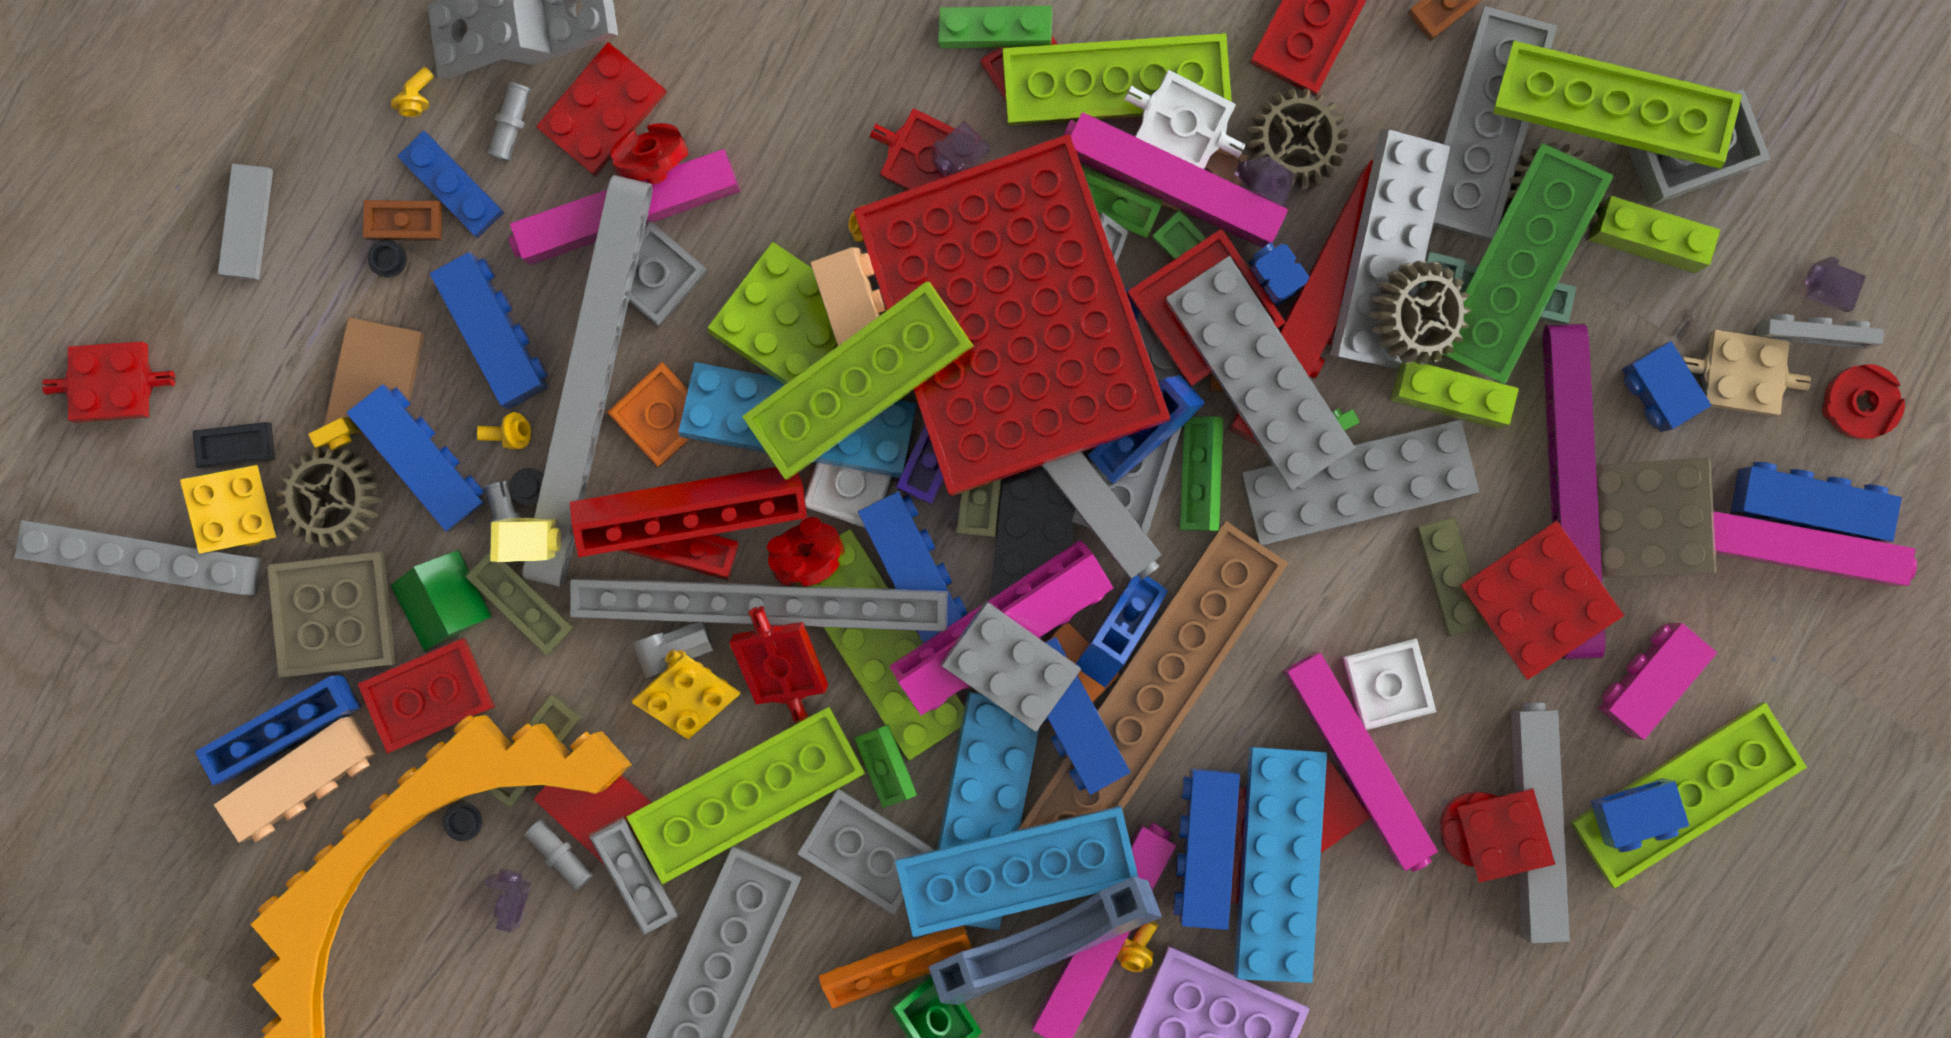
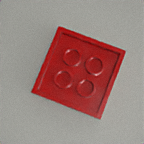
[1126,228,1286,386]
[1459,521,1625,680]

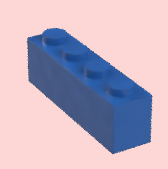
[429,252,548,409]
[346,384,485,532]
[1730,462,1902,542]
[858,491,968,643]
[1043,637,1131,795]
[195,675,362,785]
[1173,768,1240,930]

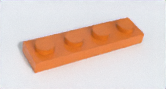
[819,925,973,1009]

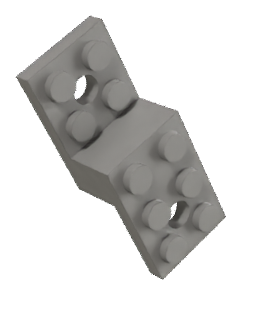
[427,0,618,79]

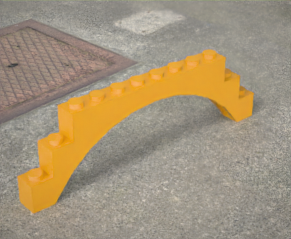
[250,715,632,1038]

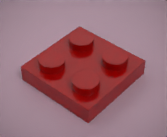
[1457,788,1556,883]

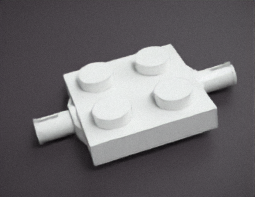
[1124,70,1245,169]

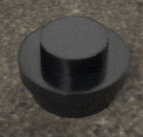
[368,240,407,278]
[509,468,544,506]
[443,803,483,841]

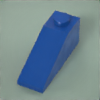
[1088,375,1205,484]
[1075,575,1169,687]

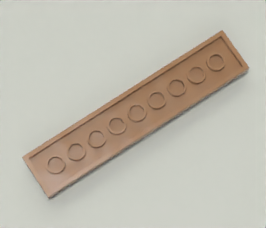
[1017,521,1289,830]

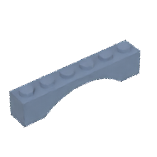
[929,876,1162,1005]

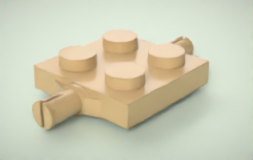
[1682,330,1811,417]

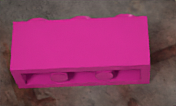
[1598,623,1717,740]

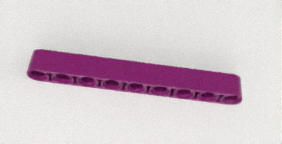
[1542,323,1606,660]

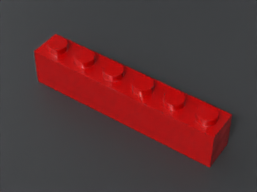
[569,467,807,557]

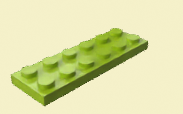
[1002,33,1232,126]
[1493,41,1742,169]
[742,282,974,480]
[796,529,965,760]
[1570,702,1807,889]
[627,706,865,884]

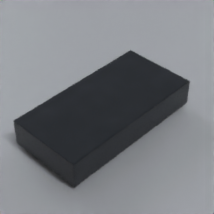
[193,422,275,469]

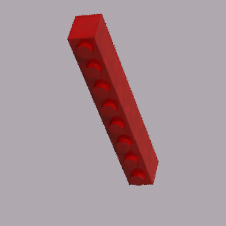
[1228,160,1373,446]

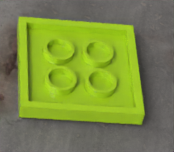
[707,242,838,385]

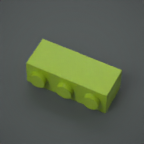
[1588,196,1721,273]
[1390,361,1519,429]

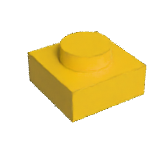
[308,417,360,451]

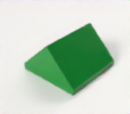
[391,550,493,652]
[890,974,983,1038]

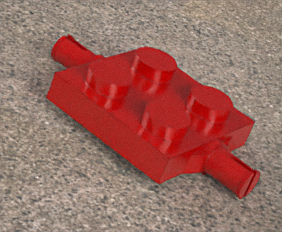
[869,108,980,190]
[42,341,176,423]
[729,606,828,722]

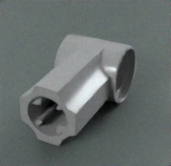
[632,622,714,679]

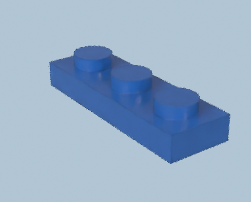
[397,131,505,238]

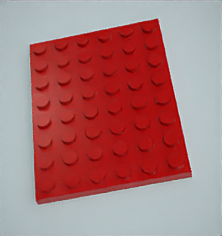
[853,133,1170,496]

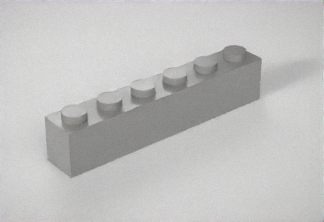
[14,520,262,595]

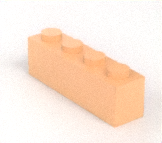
[810,247,909,394]
[214,716,377,843]

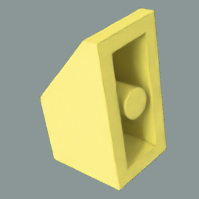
[490,518,561,562]

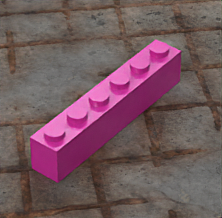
[889,540,1114,715]

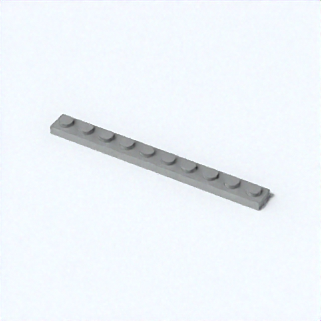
[570,578,948,631]

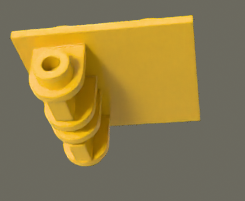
[179,465,276,554]
[631,649,740,740]

